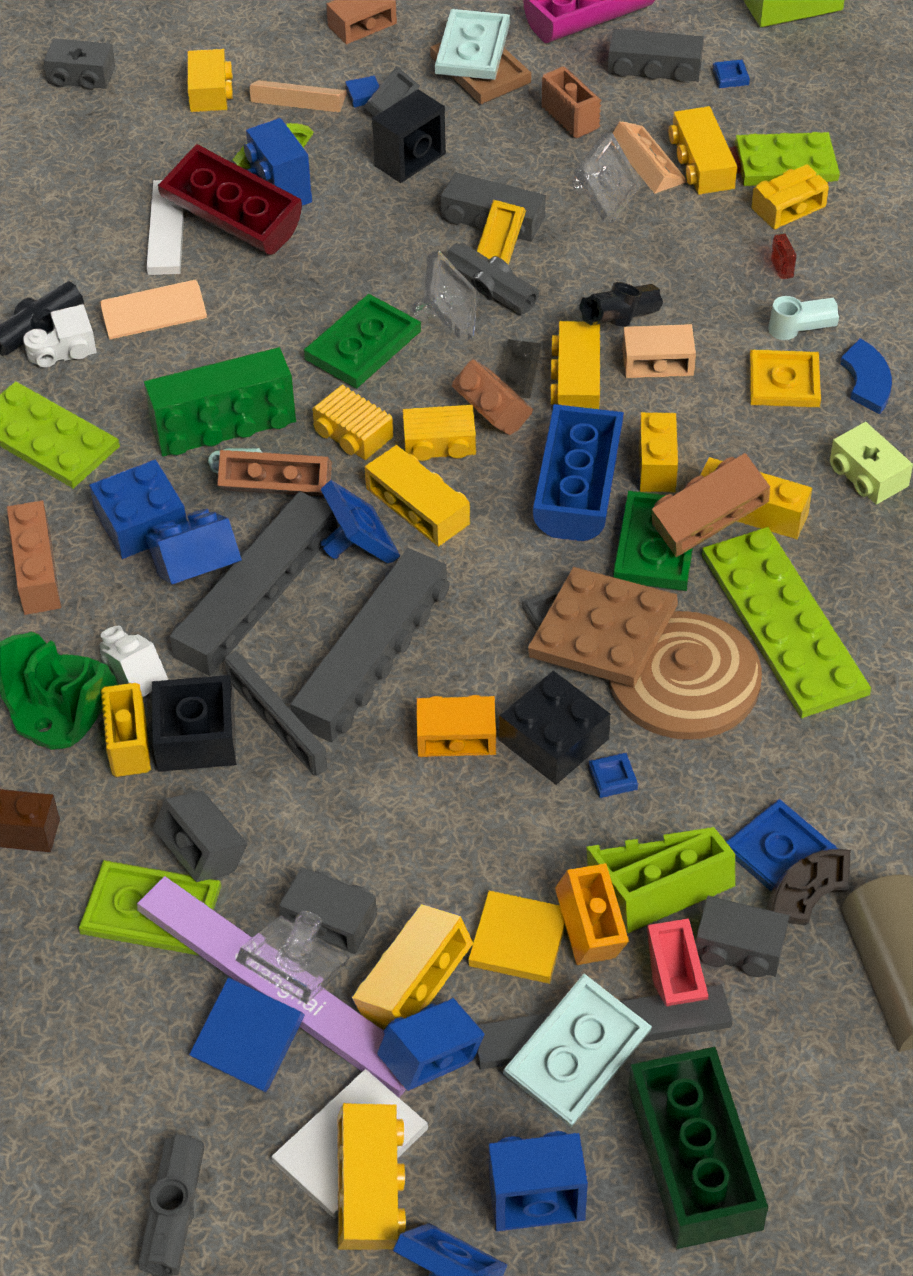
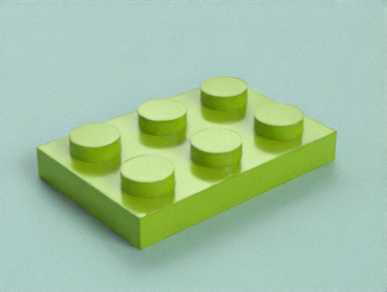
[735,132,840,186]

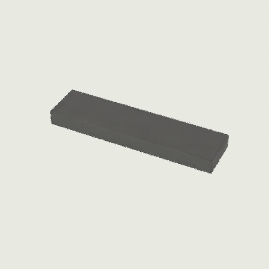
[225,651,328,776]

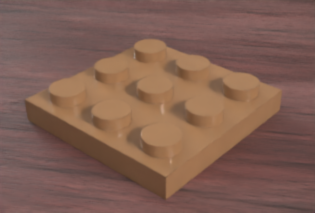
[528,567,678,687]

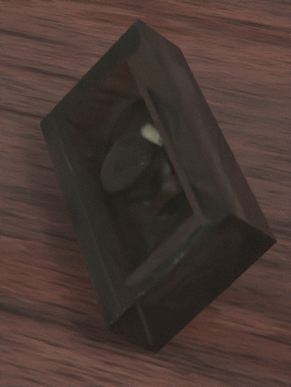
[499,339,542,399]

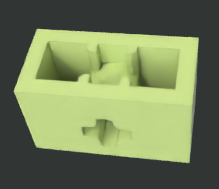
[830,422,913,505]

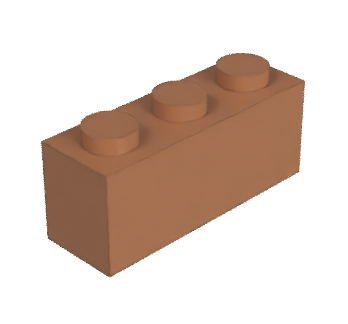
[217,450,332,497]
[652,453,770,557]
[7,500,61,615]

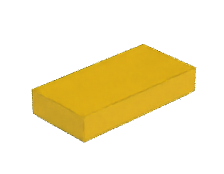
[477,200,526,265]

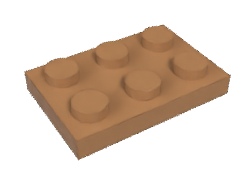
[430,43,531,104]

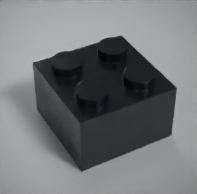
[372,89,446,183]
[499,670,611,785]
[152,675,237,772]

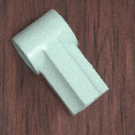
[768,296,839,340]

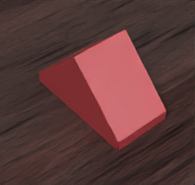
[647,918,709,1006]

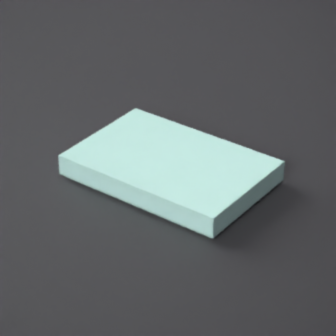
[435,9,510,80]
[503,974,652,1128]

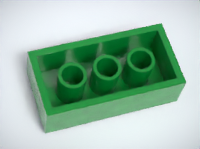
[144,347,296,457]

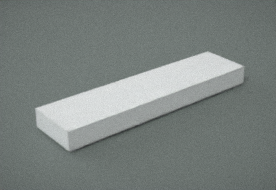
[147,180,185,275]

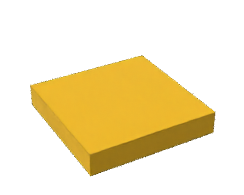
[750,350,821,407]
[469,890,565,984]

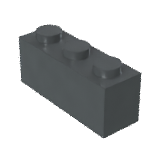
[608,28,704,82]
[441,172,546,242]

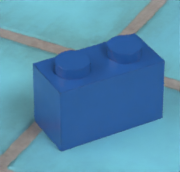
[377,998,485,1091]

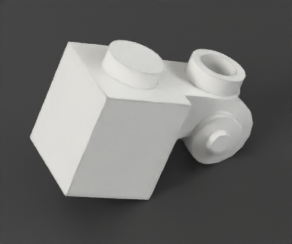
[24,304,97,367]
[99,626,168,697]

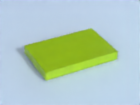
[79,860,221,956]

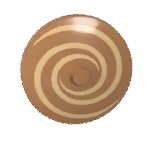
[609,611,762,739]

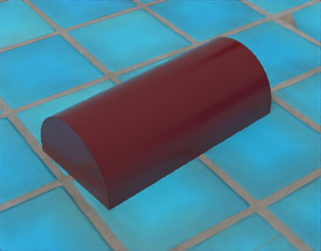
[158,144,302,255]

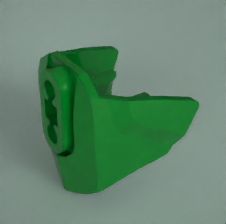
[0,631,118,750]

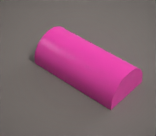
[523,0,655,43]

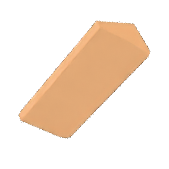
[249,80,347,112]
[610,121,687,193]
[100,280,207,340]

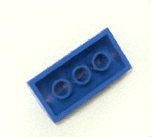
[533,404,624,541]

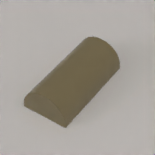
[841,874,913,1052]

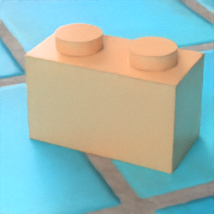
[622,324,696,378]

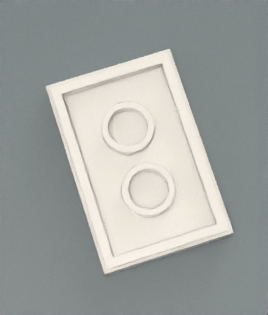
[272,1069,428,1219]

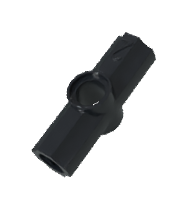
[0,281,84,356]
[579,282,663,327]

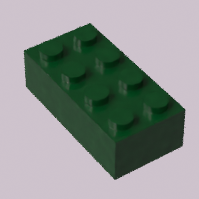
[628,1047,768,1250]

